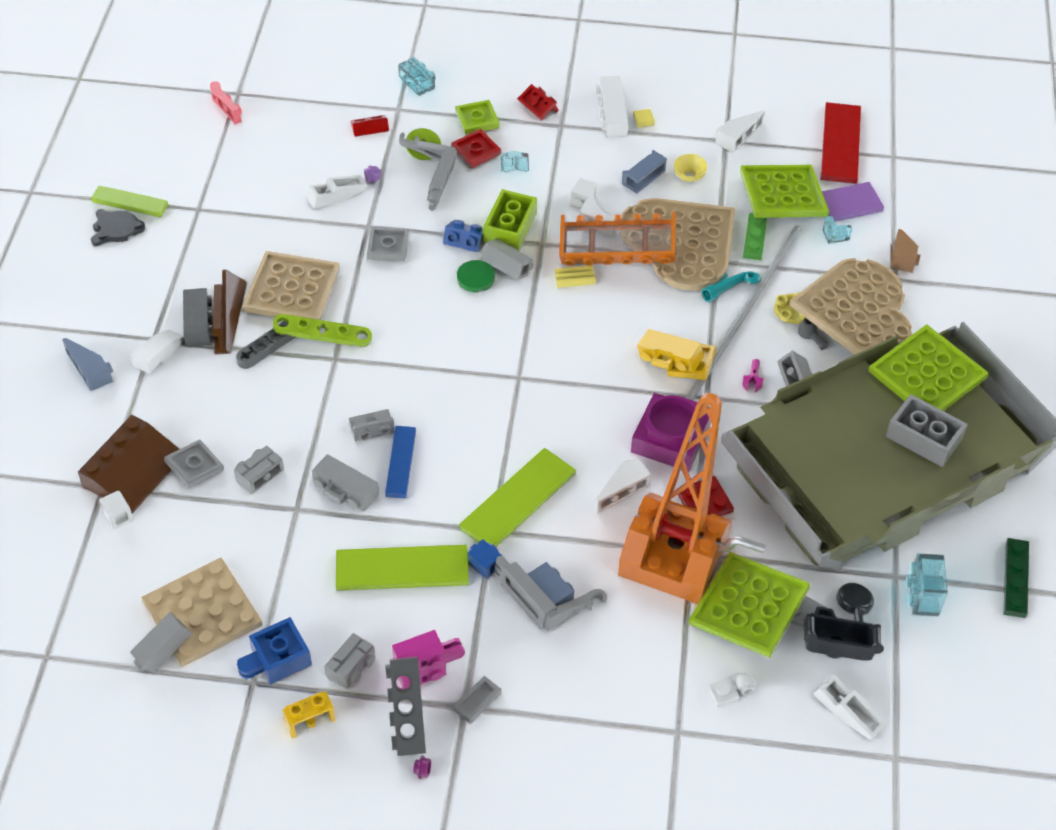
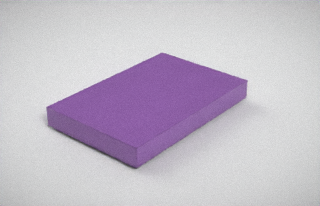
[822,182,884,222]

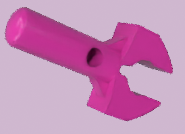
[742,359,764,392]

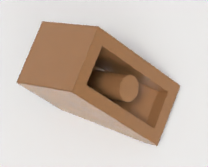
[890,229,921,273]

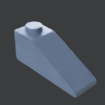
[62,338,113,392]

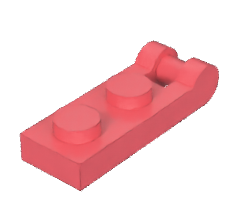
[210,81,242,125]

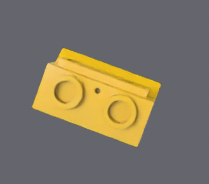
[282,691,336,739]

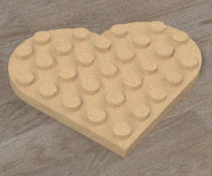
[619,198,735,291]
[789,258,912,355]

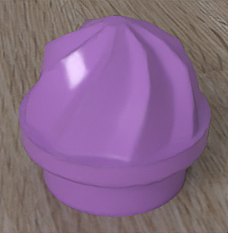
[364,165,382,183]

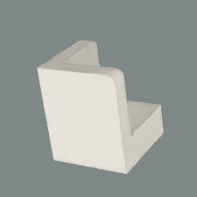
[99,491,133,530]

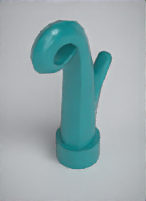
[701,271,761,302]

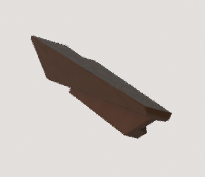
[212,269,247,355]

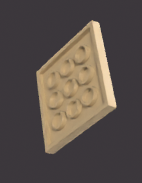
[242,250,340,320]
[141,557,263,667]

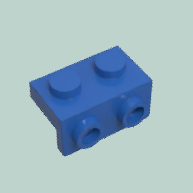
[443,220,483,252]

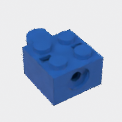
[237,617,312,685]

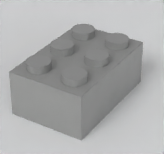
[886,394,968,467]

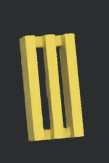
[555,265,596,288]

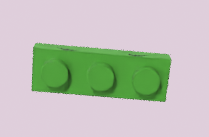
[743,213,767,261]

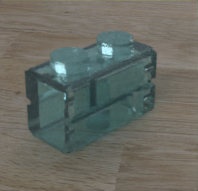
[398,57,436,96]

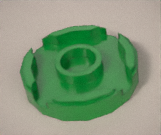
[457,260,495,293]

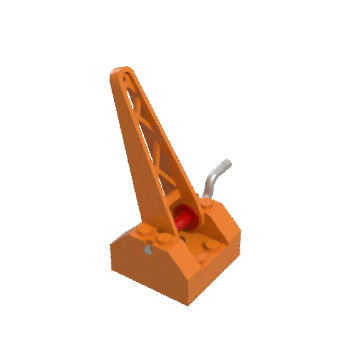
[618,393,766,604]

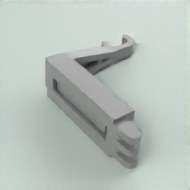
[399,132,457,211]
[494,556,607,631]

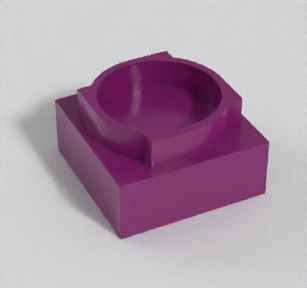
[631,392,711,472]

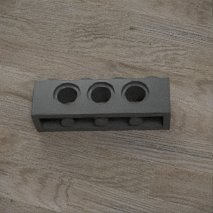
[385,656,426,756]

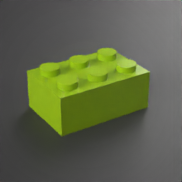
[483,189,537,251]

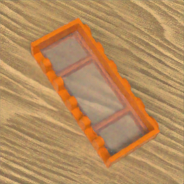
[559,212,677,266]

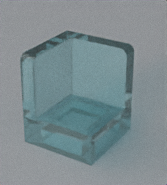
[500,151,529,173]
[822,216,852,244]

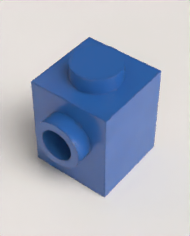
[468,539,502,579]

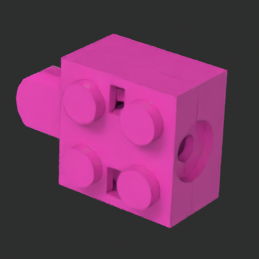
[392,630,465,688]

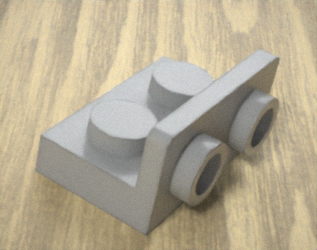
[348,409,395,442]

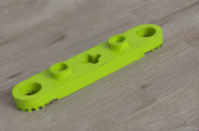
[273,314,372,347]

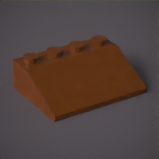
[78,414,180,514]

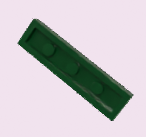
[1003,538,1029,619]

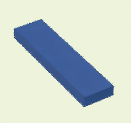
[385,426,416,498]

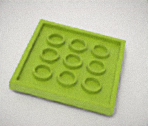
[740,164,829,218]
[868,324,989,411]
[689,552,810,658]

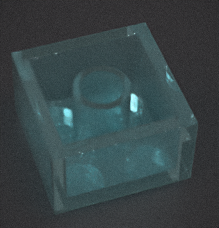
[906,553,948,617]

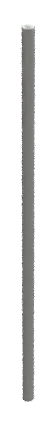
[685,225,801,400]

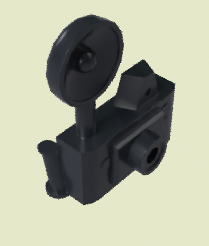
[803,583,884,661]

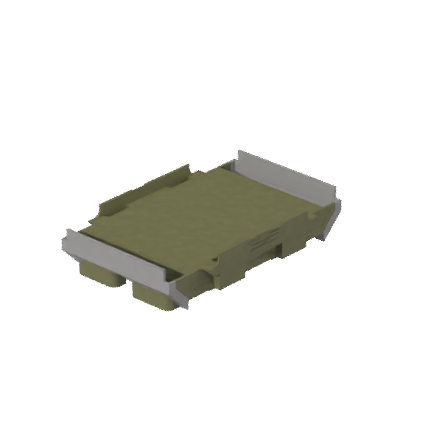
[721,321,1056,570]

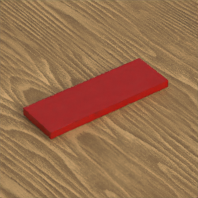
[820,102,861,184]

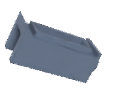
[622,150,667,194]

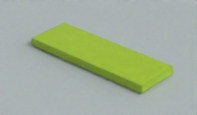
[459,447,576,547]
[336,544,469,591]

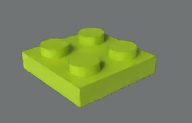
[455,99,500,135]

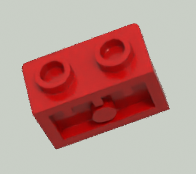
[517,83,559,121]

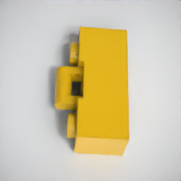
[637,329,704,372]

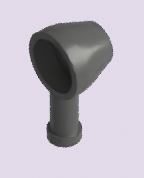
[798,318,829,350]

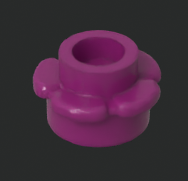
[413,755,431,779]

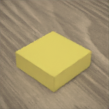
[633,109,655,127]

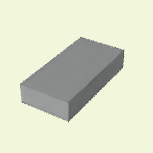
[453,675,502,724]

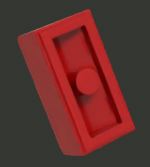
[350,115,389,137]

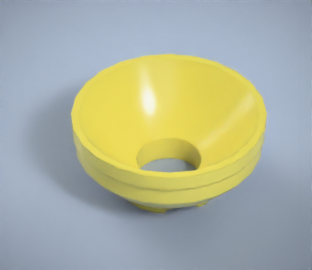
[674,154,708,182]

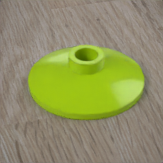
[406,128,441,160]

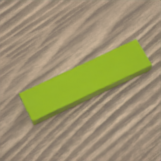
[91,185,169,218]

